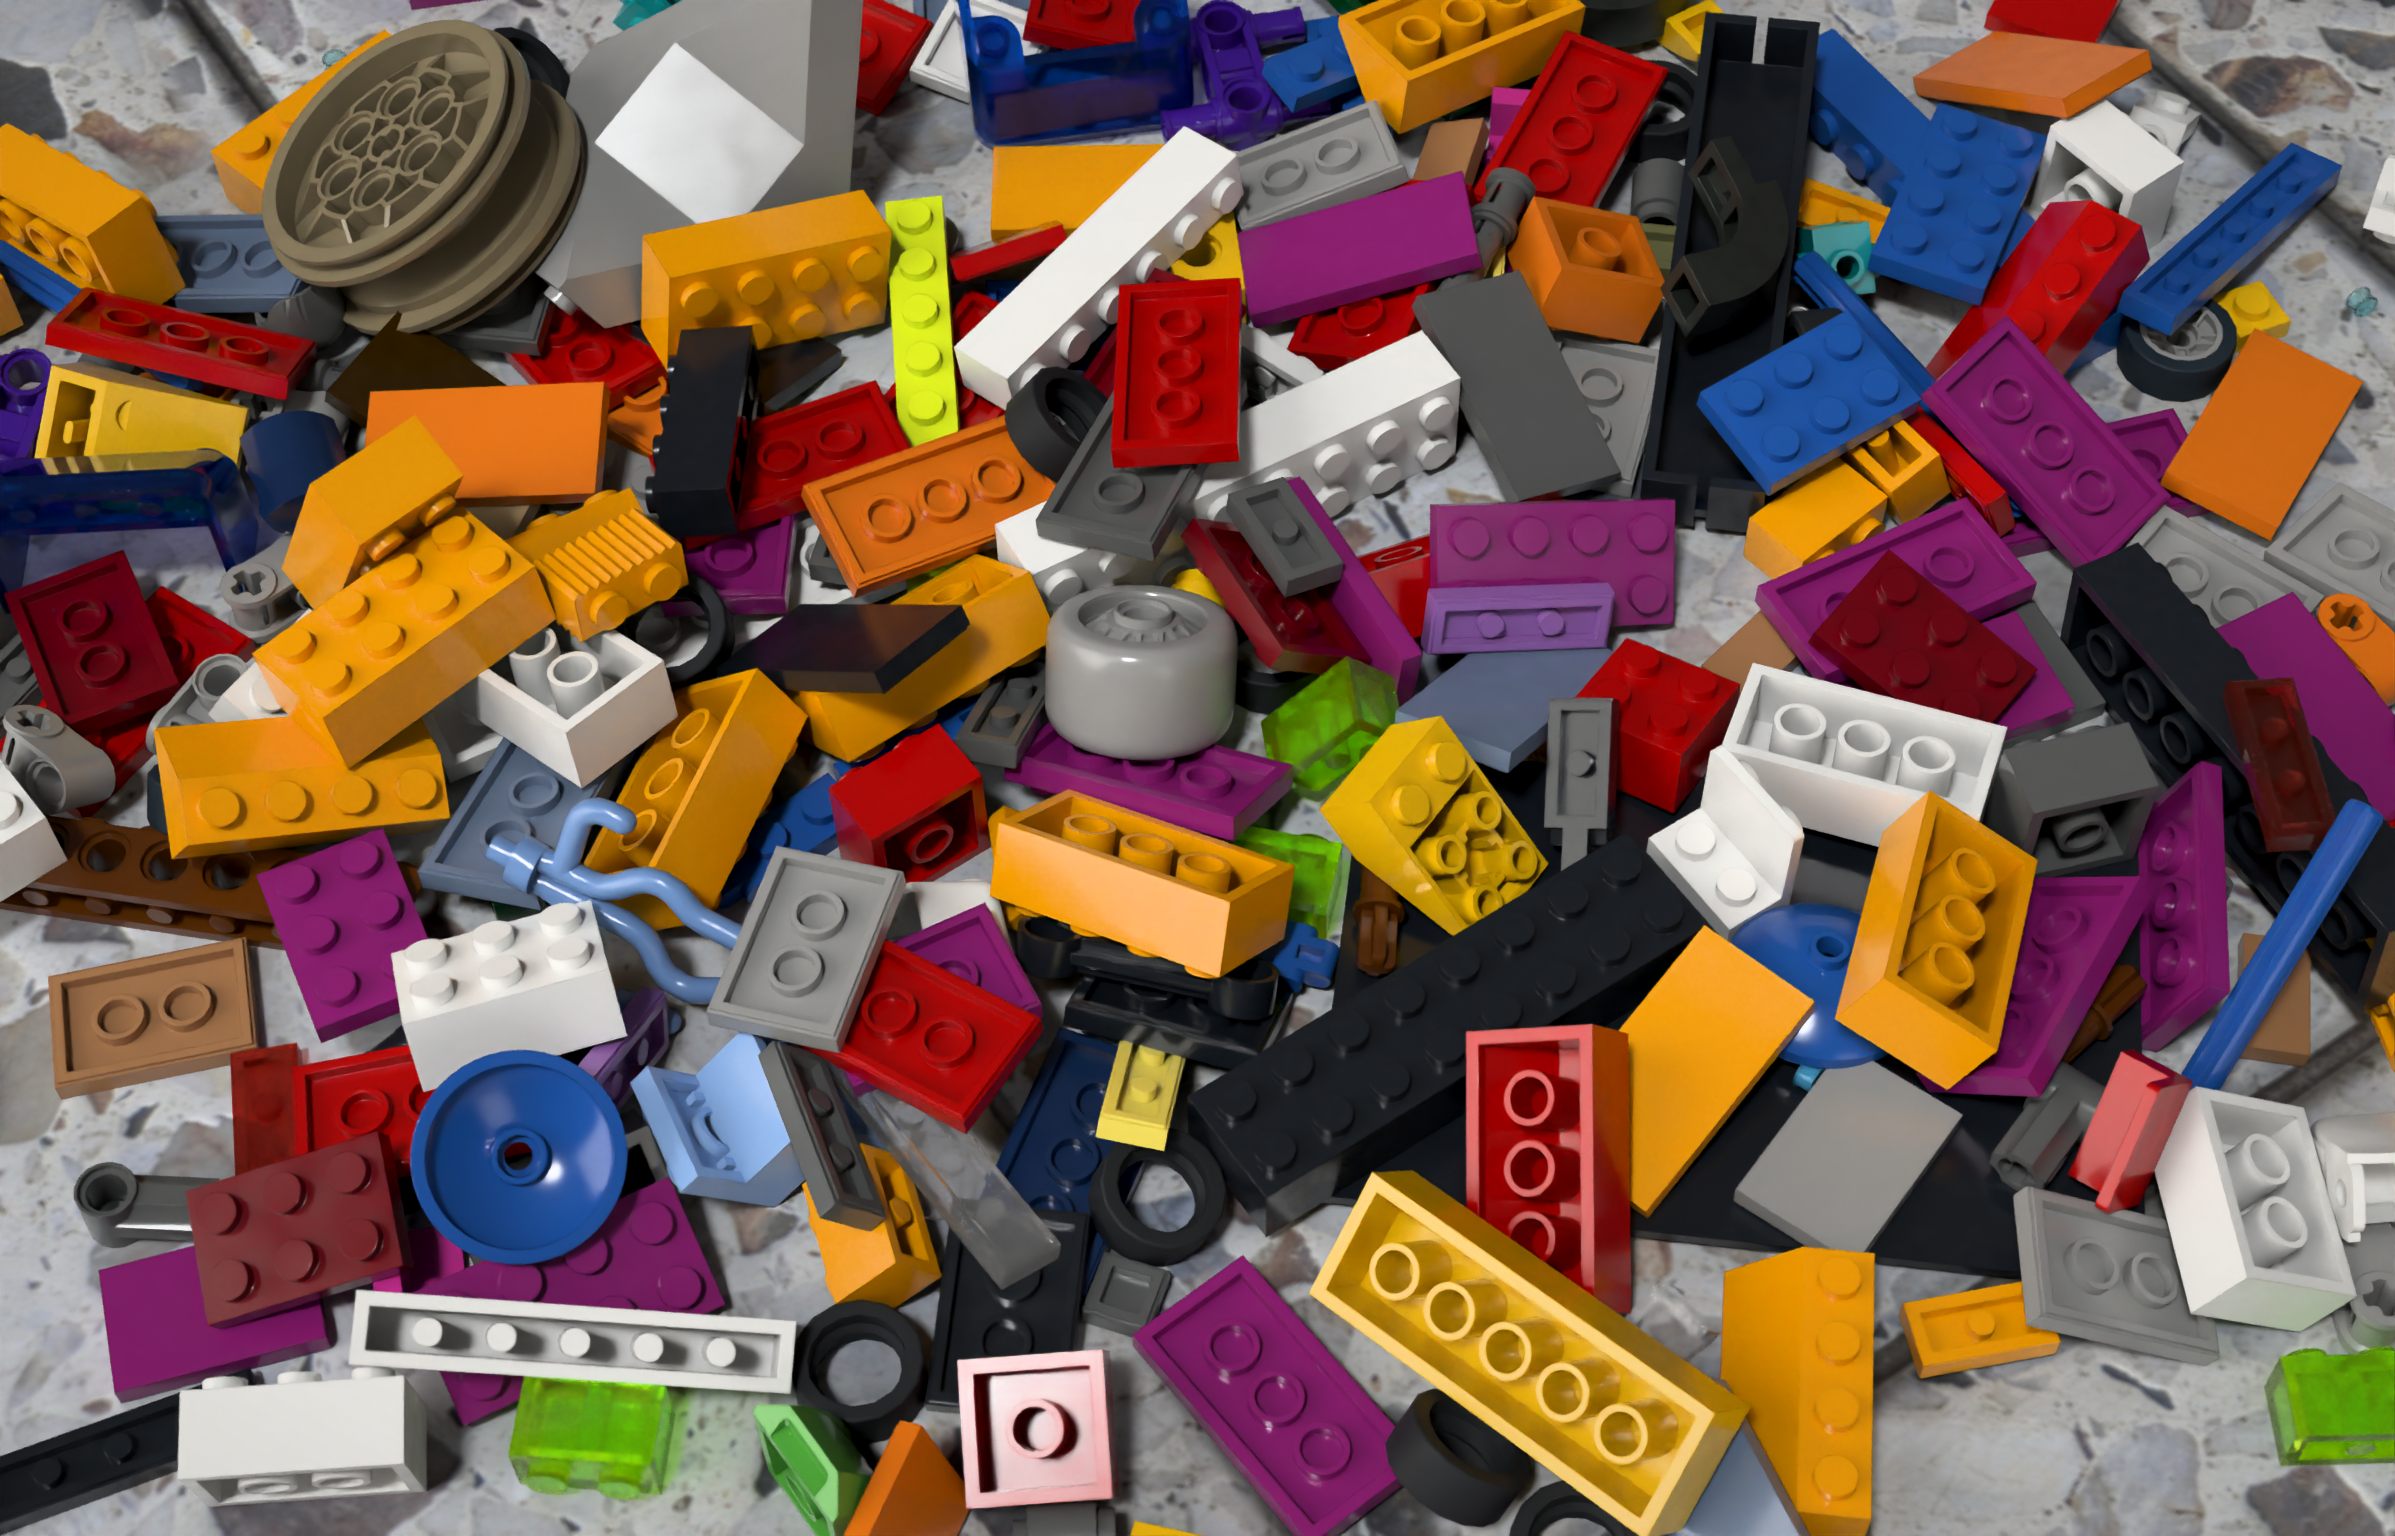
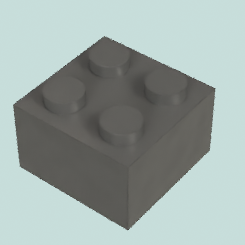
[1982,722,2160,878]

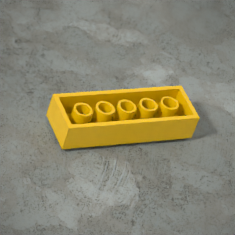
[1309,1170,1751,1536]

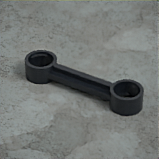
[1014,916,1279,1020]

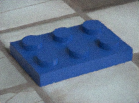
[1696,310,1921,496]

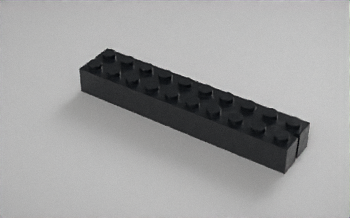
[1640,12,1820,532]

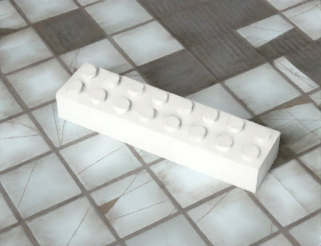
[995,330,1461,649]

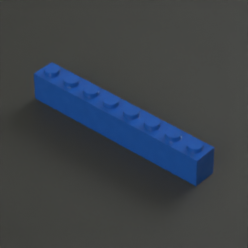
[1808,28,2126,376]

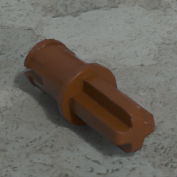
[1353,863,1405,977]
[2061,964,2147,1064]

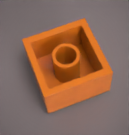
[1506,196,1665,343]

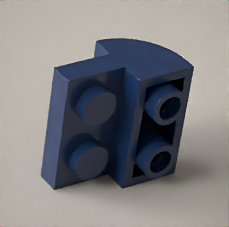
[239,410,353,535]

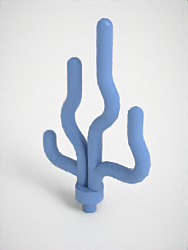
[486,797,742,1035]

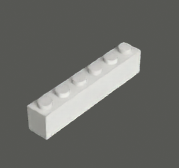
[954,126,1244,411]
[349,1290,797,1394]

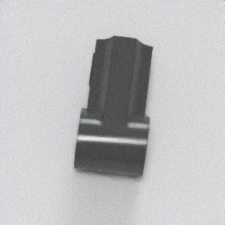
[1989,1060,2106,1192]
[74,1162,220,1248]

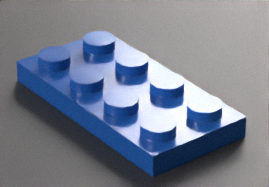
[1867,103,2048,306]

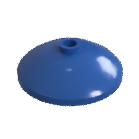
[1729,903,1889,1069]
[410,1050,627,1264]

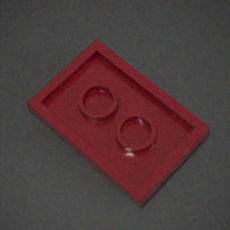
[1181,518,1372,678]
[4,549,181,737]
[1807,549,2038,723]
[185,1131,414,1329]

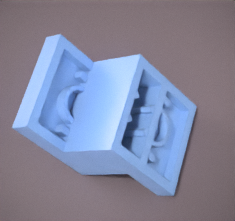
[630,1032,891,1207]

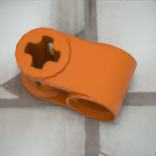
[2316,593,2395,707]

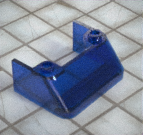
[953,0,1194,150]
[0,448,259,614]

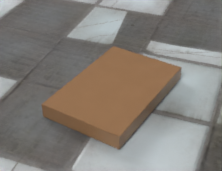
[48,937,262,1100]

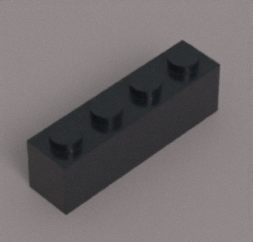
[645,325,763,538]

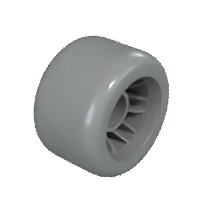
[1045,585,1238,760]

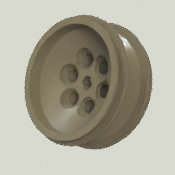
[262,20,585,336]

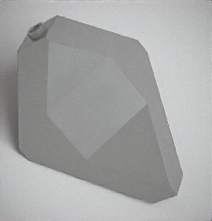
[533,0,863,329]

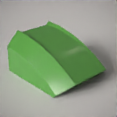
[752,1404,874,1536]

